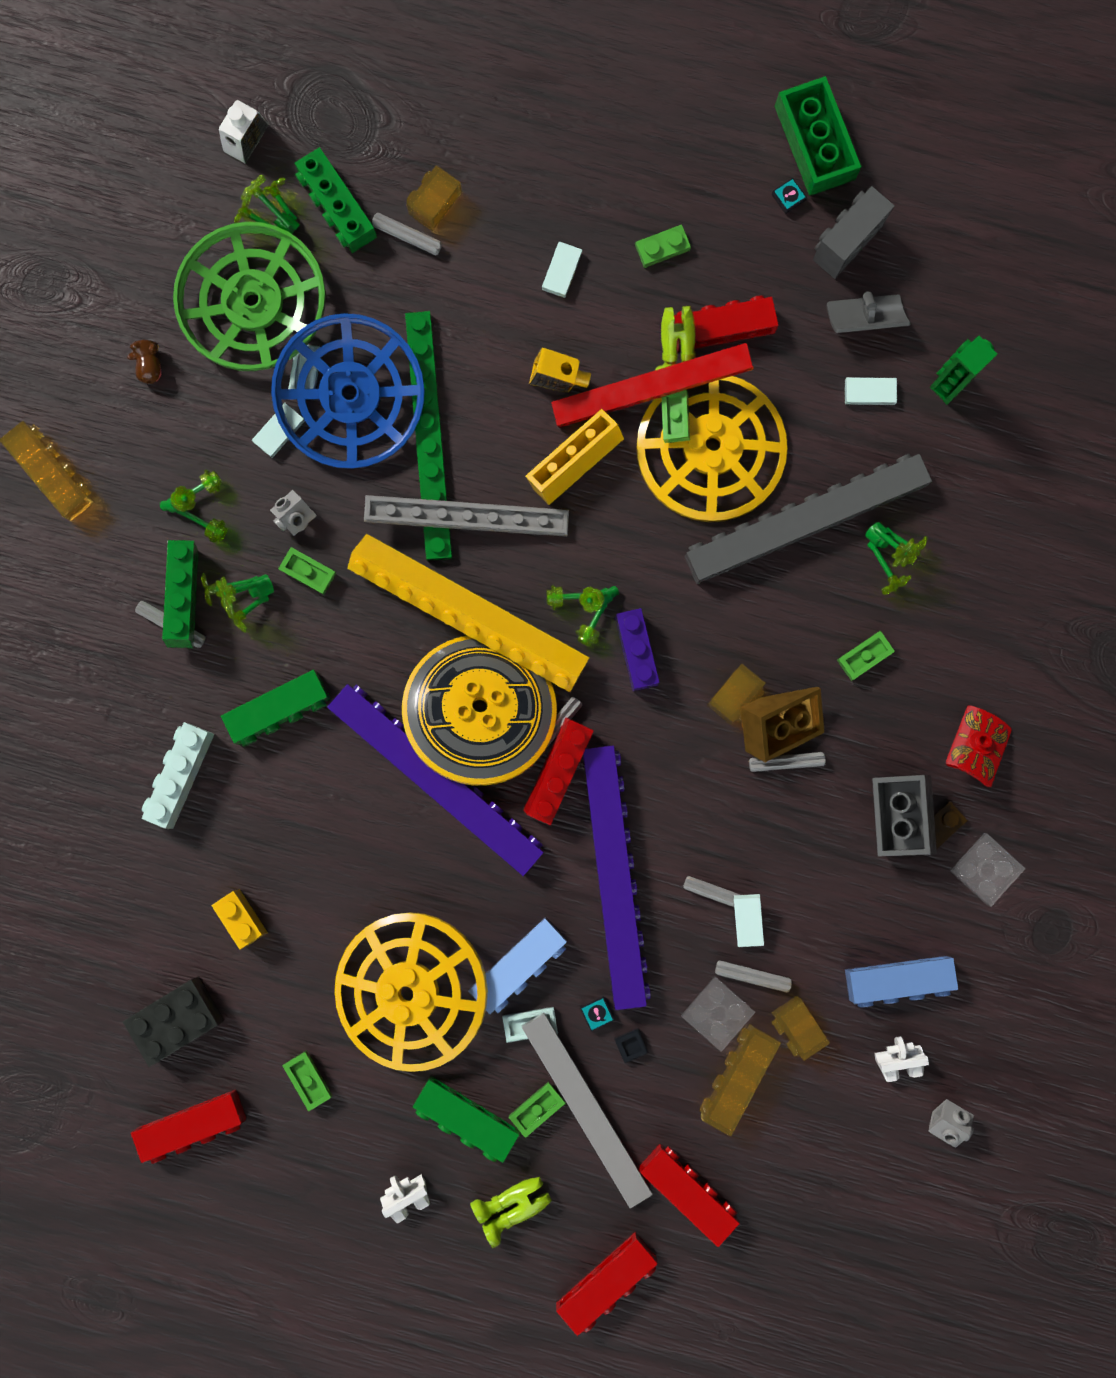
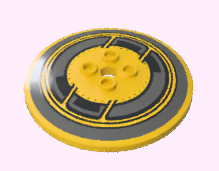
[402,636,557,785]

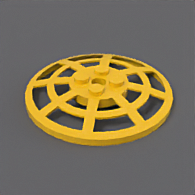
[636,376,788,522]
[335,912,488,1072]

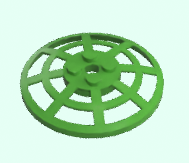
[173,222,326,371]

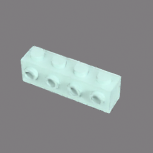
[142,722,214,829]

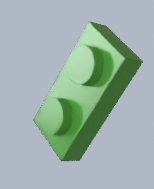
[635,225,691,268]
[662,390,690,443]
[278,547,336,595]
[837,631,895,681]
[282,1050,333,1112]
[508,1081,566,1138]

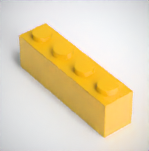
[526,409,624,505]

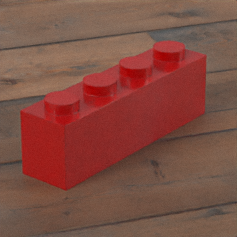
[674,295,778,352]
[523,717,594,825]
[131,1089,247,1164]
[639,1144,740,1247]
[556,1232,658,1336]

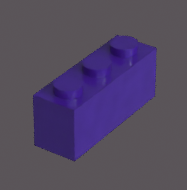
[615,608,659,691]

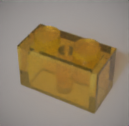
[406,165,462,231]
[707,664,765,724]
[771,996,830,1061]

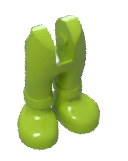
[655,306,695,370]
[470,1177,552,1248]

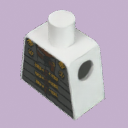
[219,100,269,164]

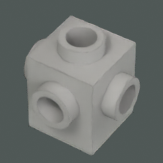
[270,490,317,536]
[928,1099,974,1148]

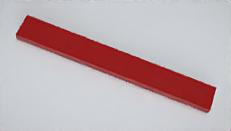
[551,343,754,428]

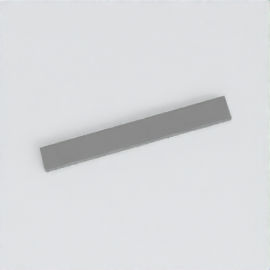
[364,495,569,537]
[522,1012,652,1208]

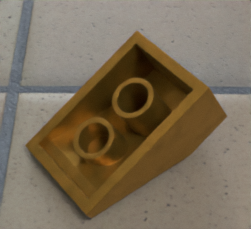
[741,687,824,763]

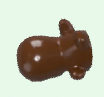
[127,340,161,384]

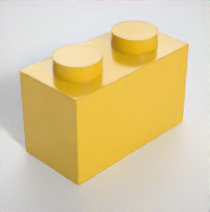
[211,889,268,950]

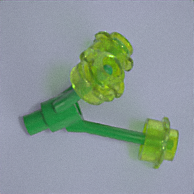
[160,469,228,543]
[546,585,619,647]

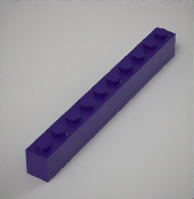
[327,684,544,876]
[583,746,650,1010]

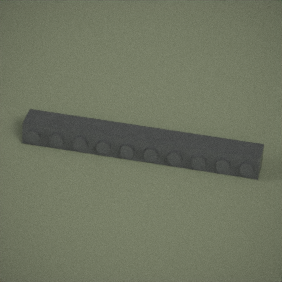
[685,454,932,584]

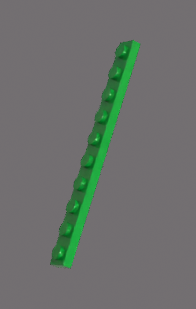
[405,311,452,561]

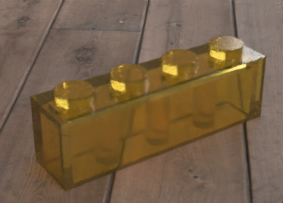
[0,421,94,521]
[699,1024,781,1137]

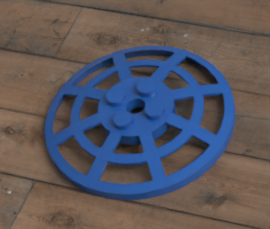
[271,313,425,469]

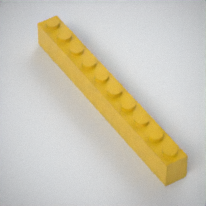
[347,534,590,692]

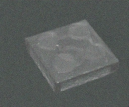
[950,833,1025,907]
[681,977,755,1052]

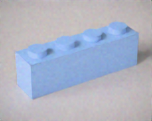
[469,917,567,1014]

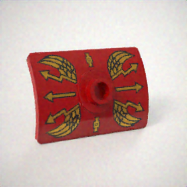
[946,705,1012,787]

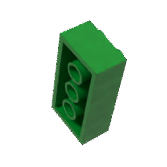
[774,76,861,196]

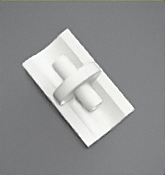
[875,1037,929,1082]
[380,1174,430,1223]

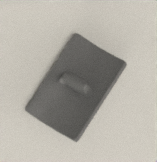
[826,292,910,333]

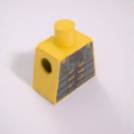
[529,347,591,392]

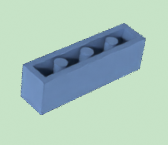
[845,956,958,1007]

